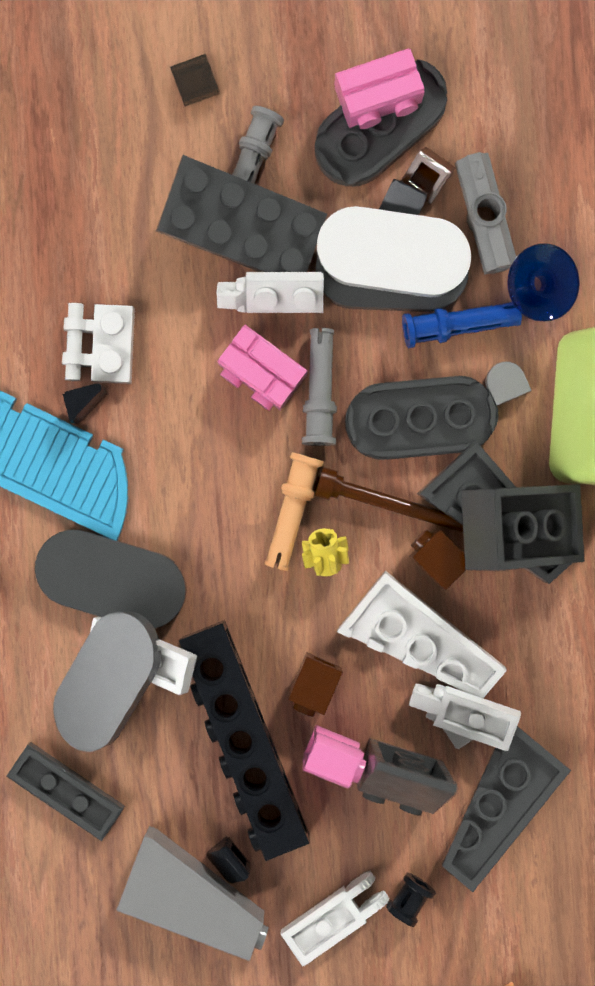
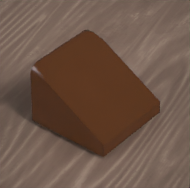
[401,147,456,204]

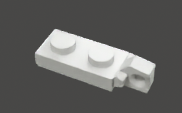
[216,272,324,313]
[409,683,521,751]

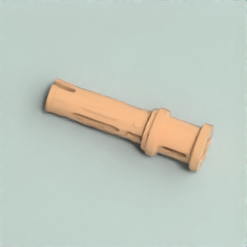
[264,452,324,571]

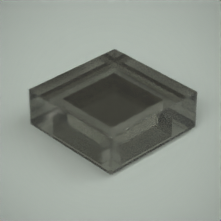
[170,54,220,107]

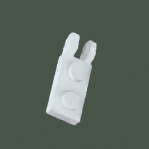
[280,871,390,967]

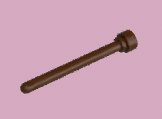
[314,467,464,533]

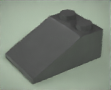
[461,484,585,571]
[356,738,458,816]

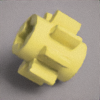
[302,528,349,576]

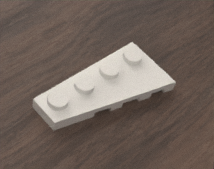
[337,571,507,698]

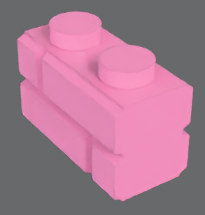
[334,48,425,129]
[217,325,308,411]

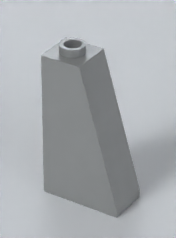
[116,826,269,961]

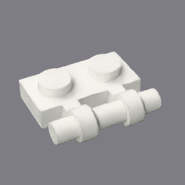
[62,303,135,384]

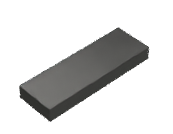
[6,742,125,841]

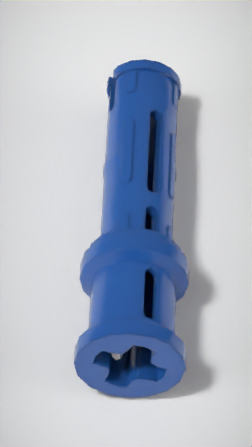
[402,301,522,349]

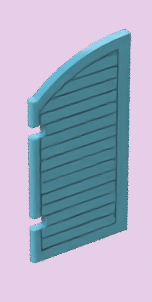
[0,391,128,541]

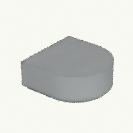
[485,362,532,407]

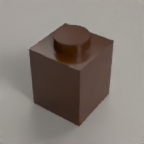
[409,529,466,590]
[288,652,343,717]

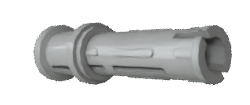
[232,106,284,184]
[302,328,337,446]

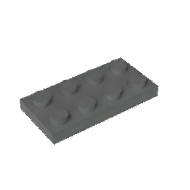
[156,155,327,272]

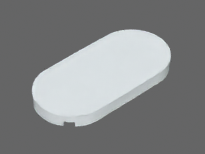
[317,206,471,297]

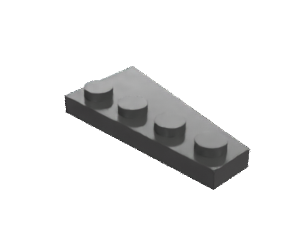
[417,442,572,584]
[442,726,571,892]

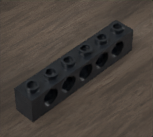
[179,620,310,861]

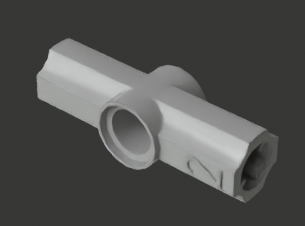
[455,152,518,275]

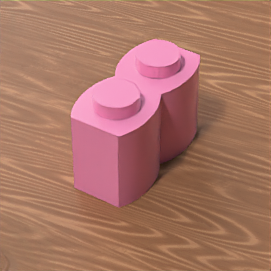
[302,725,366,788]

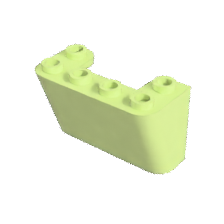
[549,327,595,485]

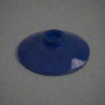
[507,243,580,322]

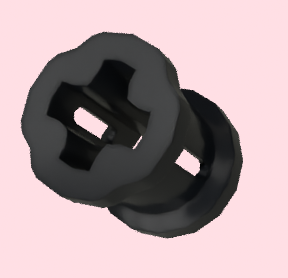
[386,872,436,927]

